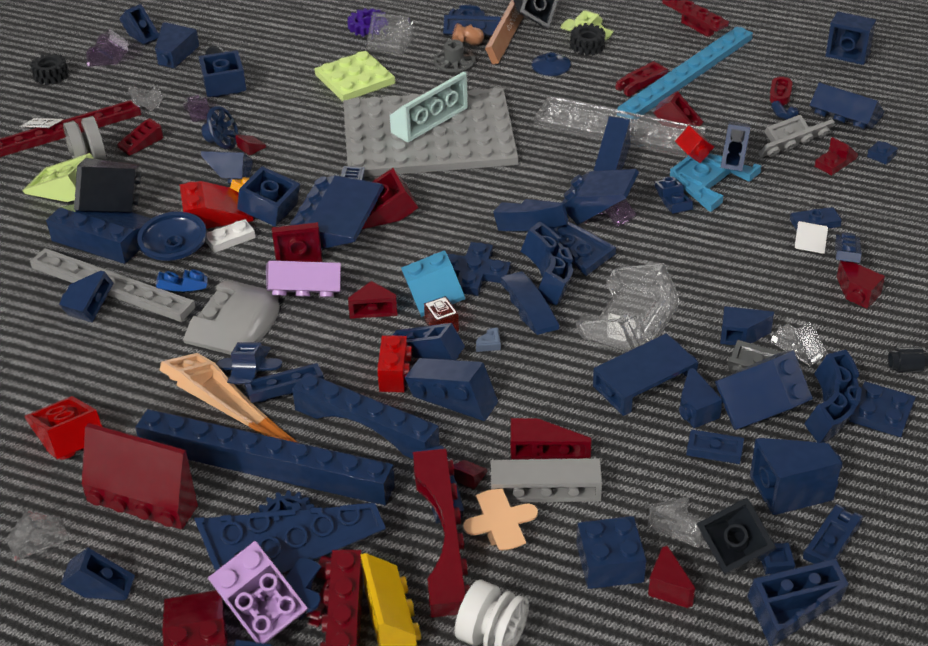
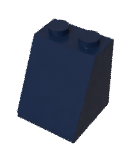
[750,438,842,515]

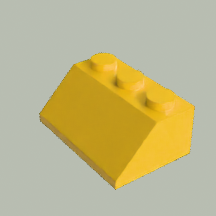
[360,553,421,646]

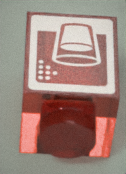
[424,296,459,332]

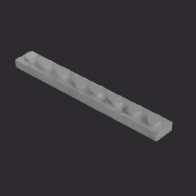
[30,248,195,322]

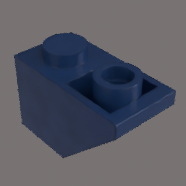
[720,306,774,345]

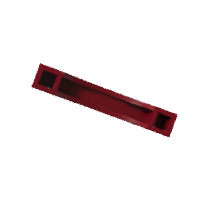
[413,449,470,618]

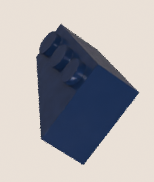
[405,358,498,421]
[748,559,848,646]

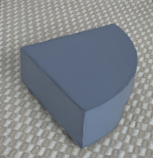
[476,327,501,352]

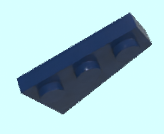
[550,222,616,276]

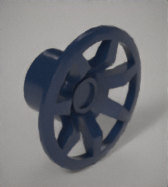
[202,106,239,150]

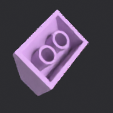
[266,261,340,297]

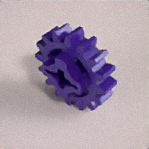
[347,8,388,37]

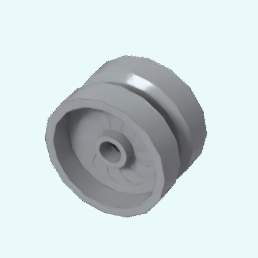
[63,116,106,160]

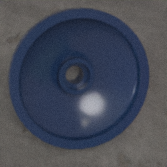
[137,212,207,261]

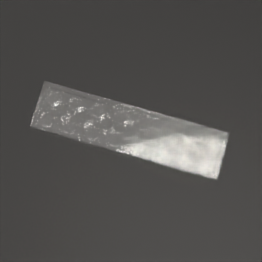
[534,96,706,157]

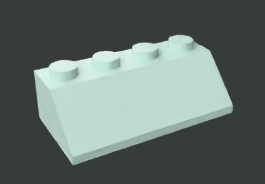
[390,72,468,142]

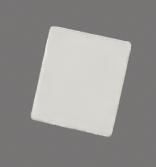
[795,222,828,254]

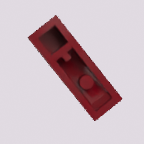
[511,418,591,460]

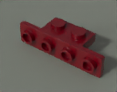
[662,0,729,37]

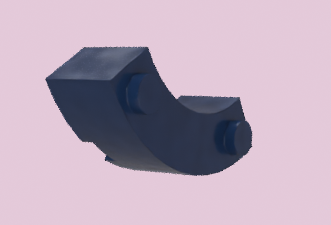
[520,222,573,306]
[804,350,862,443]

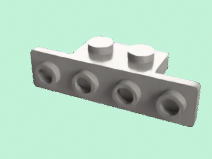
[758,115,835,158]

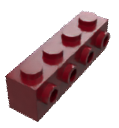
[320,550,363,646]

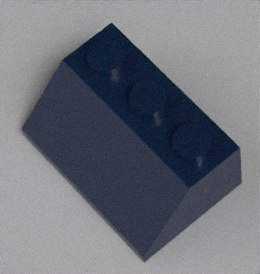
[809,83,885,130]

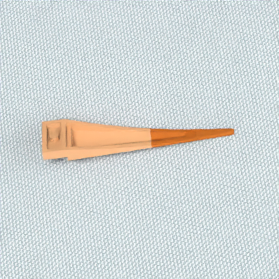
[160,353,299,443]

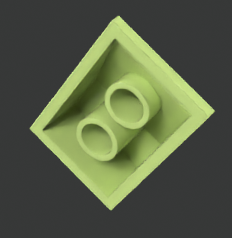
[23,153,94,202]

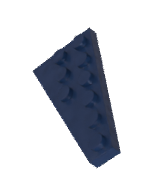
[194,503,386,575]

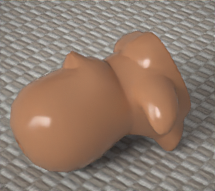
[452,23,484,46]

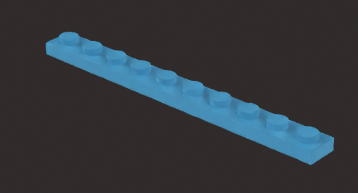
[617,27,753,122]

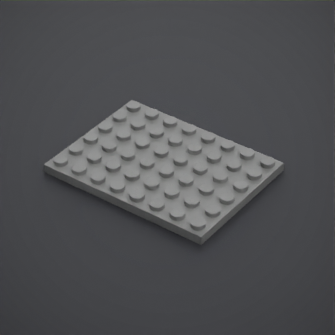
[343,88,518,177]

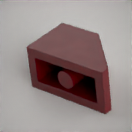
[653,91,703,132]
[836,260,885,309]

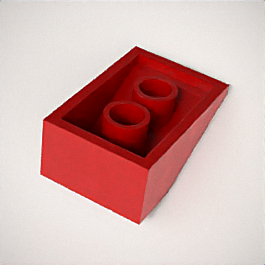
[179,181,254,229]
[25,396,102,460]

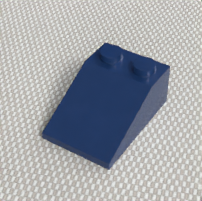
[562,169,639,225]
[715,350,813,430]

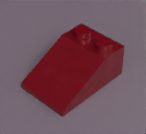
[362,168,419,229]
[162,590,228,646]

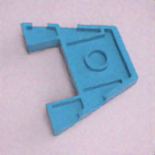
[670,153,761,212]

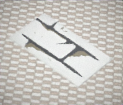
[20,118,63,128]

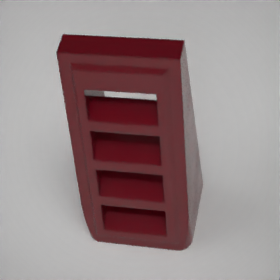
[117,118,163,156]

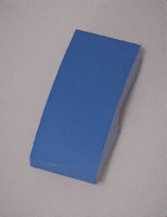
[156,269,208,291]

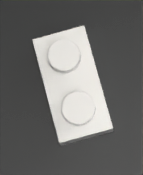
[205,219,256,253]

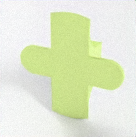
[560,10,613,40]

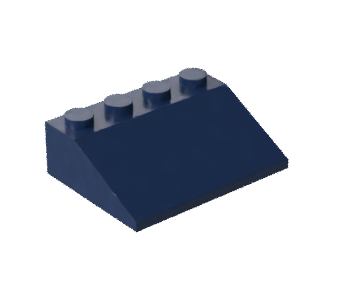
[290,175,384,249]
[46,204,152,264]

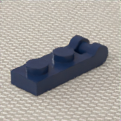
[803,504,864,564]

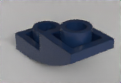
[655,177,693,214]

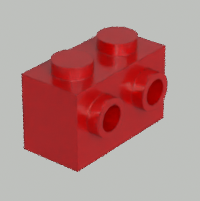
[377,335,412,392]

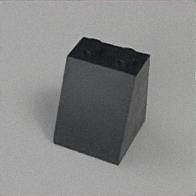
[74,158,142,212]

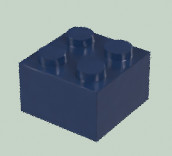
[825,11,876,65]
[199,50,247,97]
[237,166,300,227]
[577,516,646,589]

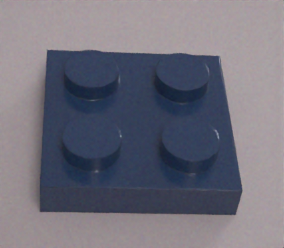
[849,381,916,437]

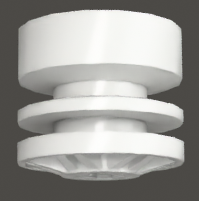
[455,580,529,646]

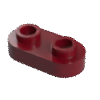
[769,76,792,106]

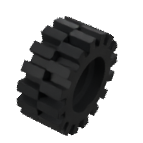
[570,23,606,56]
[30,53,69,85]

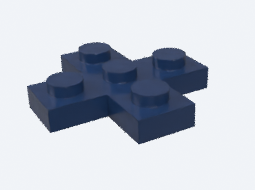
[447,242,511,296]

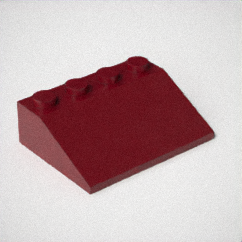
[82,423,198,530]

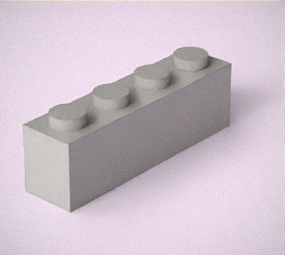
[491,458,602,503]

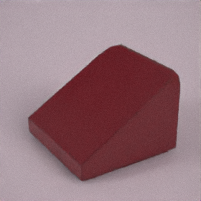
[236,135,266,156]
[454,460,488,489]

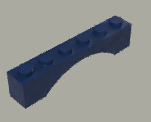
[292,373,440,459]

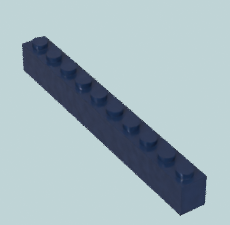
[135,409,395,506]

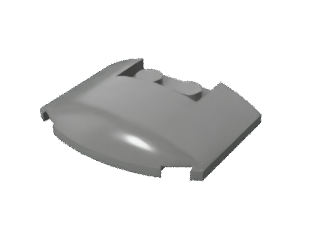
[183,280,280,355]

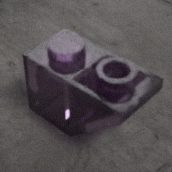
[85,29,128,67]

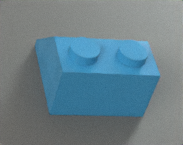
[401,250,465,317]

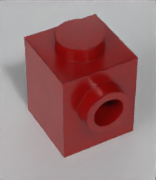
[675,125,714,163]

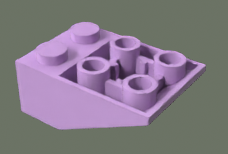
[208,541,308,643]

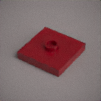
[272,222,323,262]

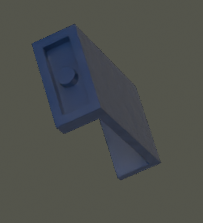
[593,333,698,416]

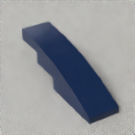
[500,271,560,335]

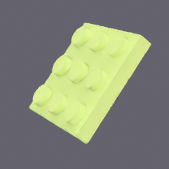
[315,51,395,101]

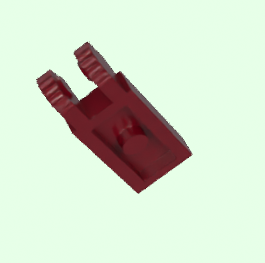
[615,61,668,96]

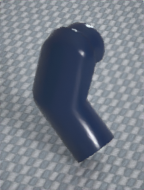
[771,101,799,120]

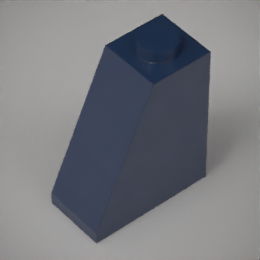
[155,22,199,69]

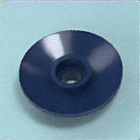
[532,52,571,76]

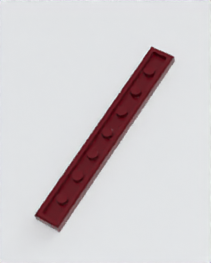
[0,99,141,157]

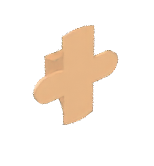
[463,489,538,550]

